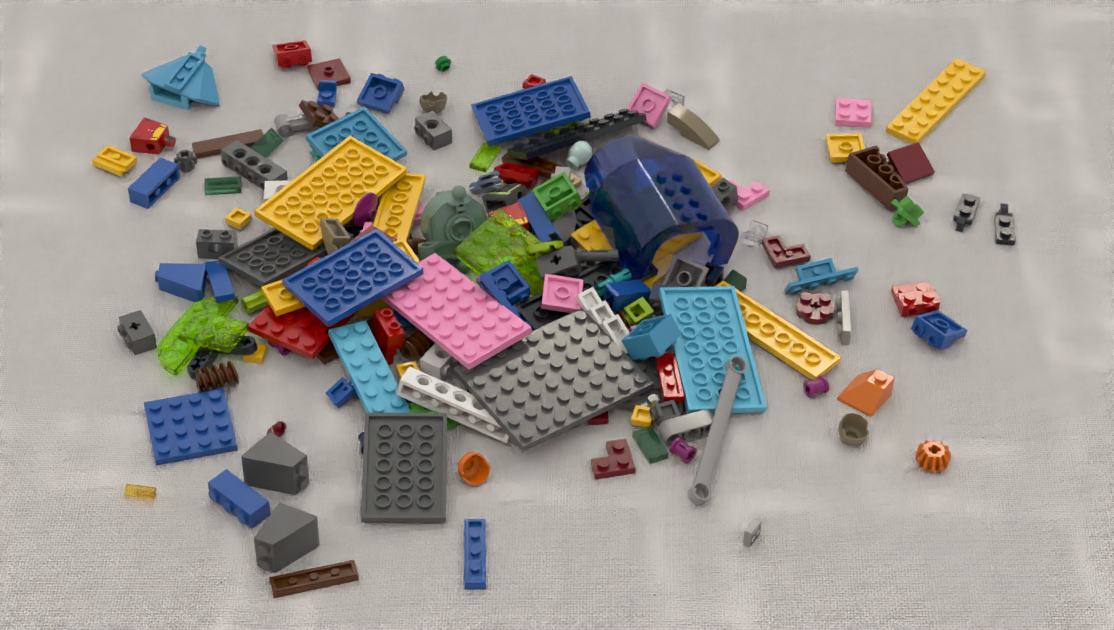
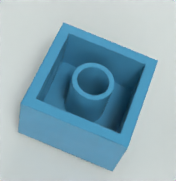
[621,314,681,360]

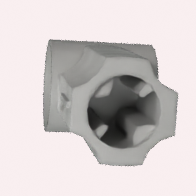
[274,114,311,137]

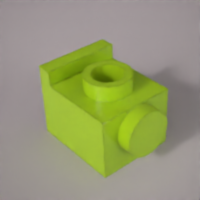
[623,297,654,326]

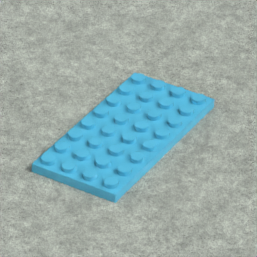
[658,286,767,414]

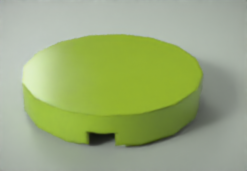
[525,241,564,256]

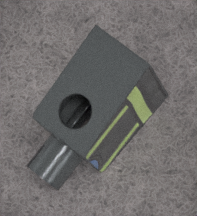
[482,183,527,214]

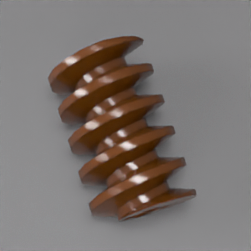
[399,329,435,361]
[195,361,239,393]

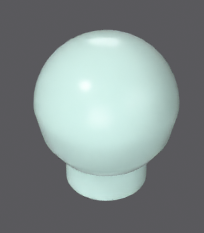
[565,141,592,170]

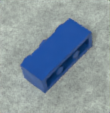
[128,157,180,209]
[208,469,271,529]

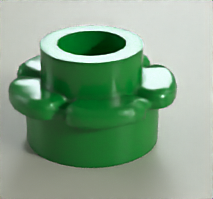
[435,56,451,72]

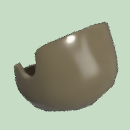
[419,91,448,113]
[838,413,869,445]

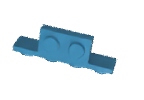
[784,258,859,294]

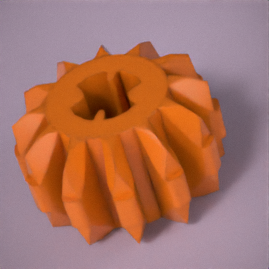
[915,439,951,474]

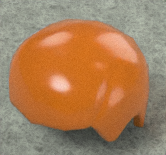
[458,452,491,485]

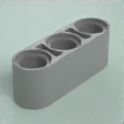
[657,409,714,447]

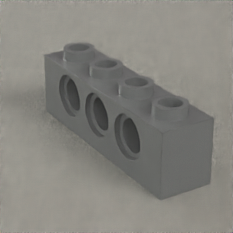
[221,140,288,191]

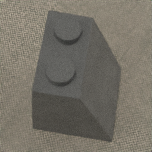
[241,432,309,495]
[254,502,320,573]

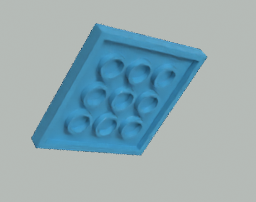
[306,106,407,161]

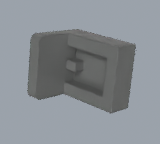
[649,399,681,426]

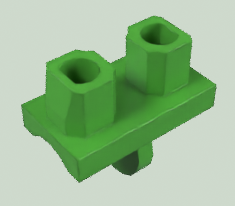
[891,196,924,227]

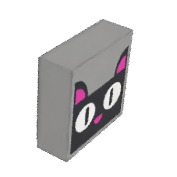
[743,517,762,548]

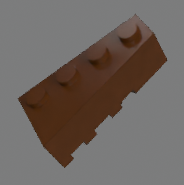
[845,145,909,211]

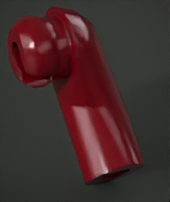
[267,421,287,438]

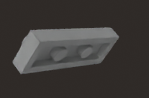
[836,291,851,345]

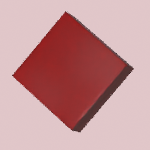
[522,74,546,89]

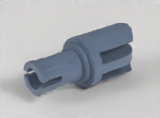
[469,171,502,194]

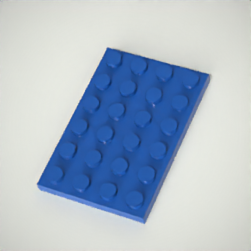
[471,76,591,147]
[282,229,424,327]

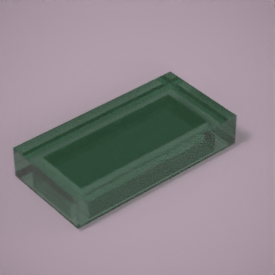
[250,128,284,158]
[204,176,242,195]
[632,426,669,464]

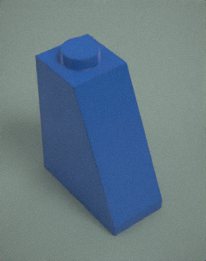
[155,263,207,304]
[603,279,651,314]

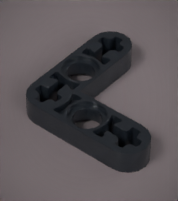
[187,334,258,379]

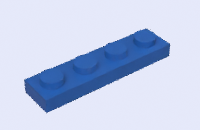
[477,272,533,330]

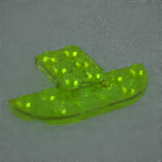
[157,296,249,376]

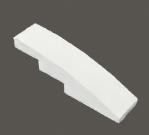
[575,287,630,354]

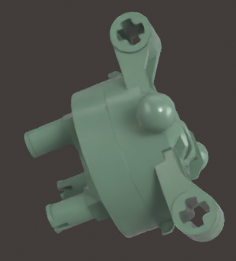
[418,185,507,273]

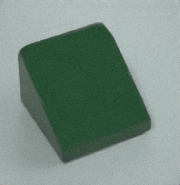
[724,270,747,292]

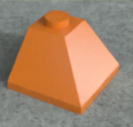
[837,369,894,417]

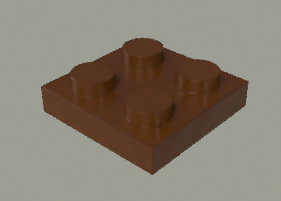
[299,100,339,128]

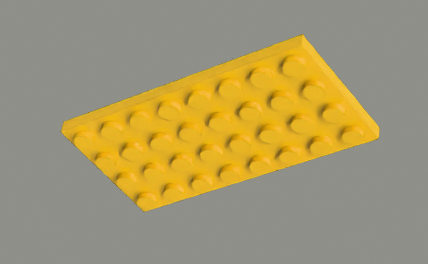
[254,136,407,251]

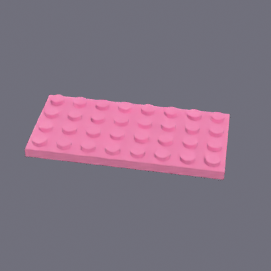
[381,253,532,370]

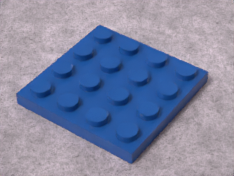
[144,388,238,466]

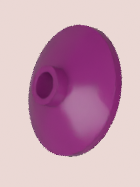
[353,192,378,227]

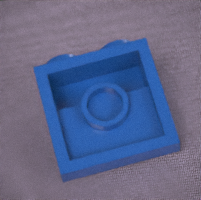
[357,73,405,114]
[476,260,531,306]
[911,310,967,349]

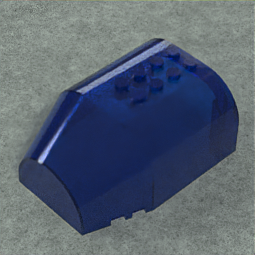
[584,135,739,277]

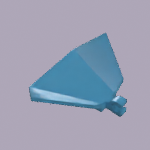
[141,45,219,106]

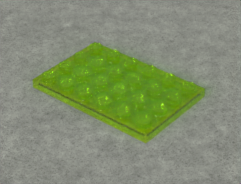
[453,208,544,305]

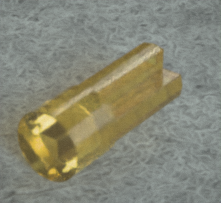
[125,484,157,500]

